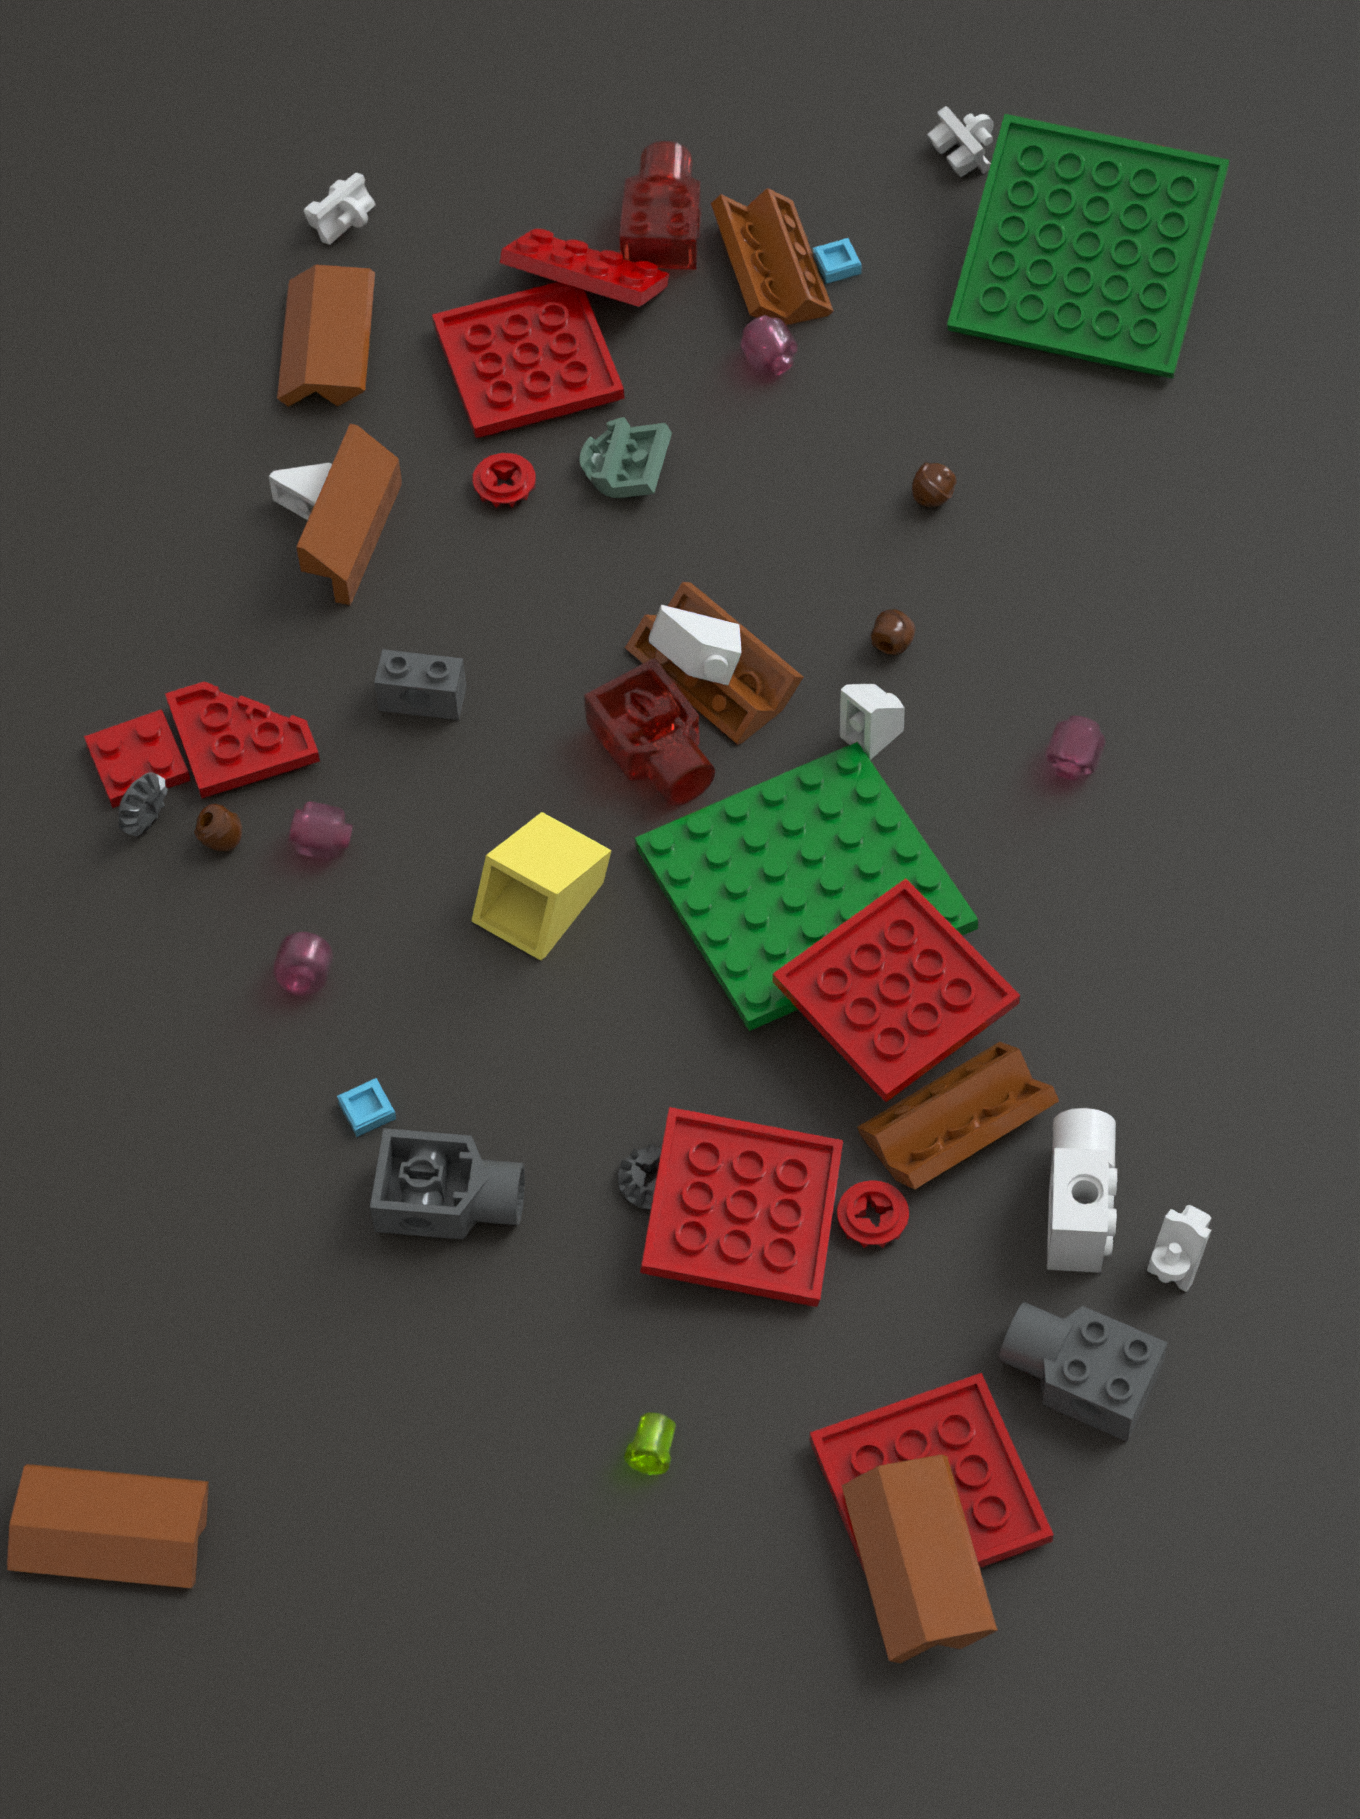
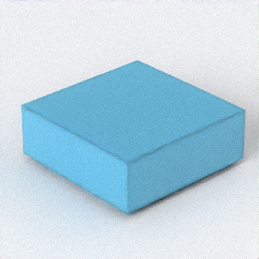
[813,238,862,284]
[337,1078,396,1137]

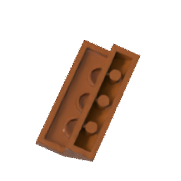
[711,188,833,327]
[277,265,375,407]
[296,424,402,606]
[625,582,804,744]
[857,1041,1059,1189]
[842,1455,997,1663]
[7,1464,209,1588]

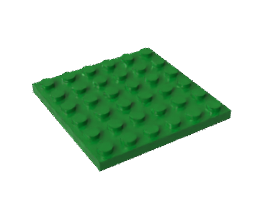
[947,114,1229,379]
[634,741,978,1031]

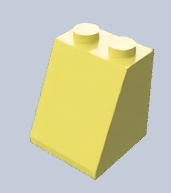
[472,812,612,960]

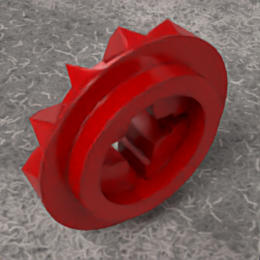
[473,453,536,508]
[837,1180,909,1248]

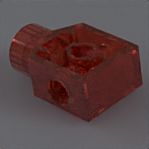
[619,141,702,270]
[584,658,716,806]

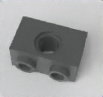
[374,649,467,720]

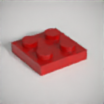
[84,709,191,808]

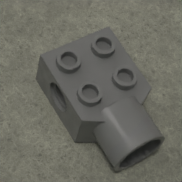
[370,1128,525,1240]
[999,1302,1168,1442]

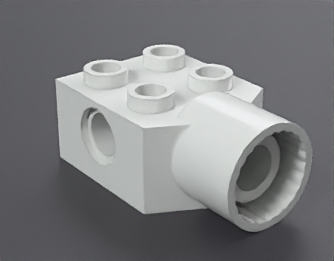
[1047,1108,1117,1273]

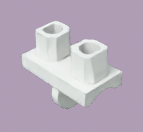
[927,106,994,177]
[304,173,375,245]
[1147,1205,1211,1292]

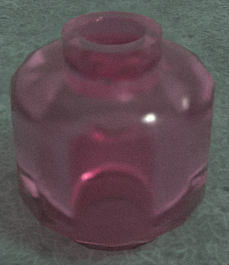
[741,315,798,375]
[1045,715,1106,781]
[289,801,352,860]
[273,932,333,996]

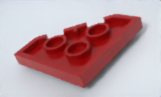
[165,681,320,798]

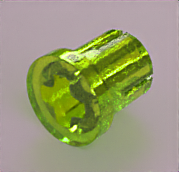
[624,1412,676,1475]

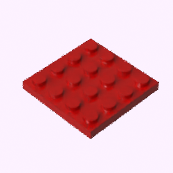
[432,282,625,438]
[773,878,1020,1102]
[640,1107,843,1307]
[809,1373,1054,1576]

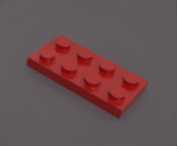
[499,229,670,307]

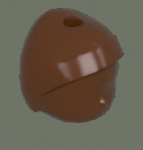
[912,462,957,507]
[870,609,916,655]
[194,804,243,852]

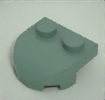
[580,417,672,498]

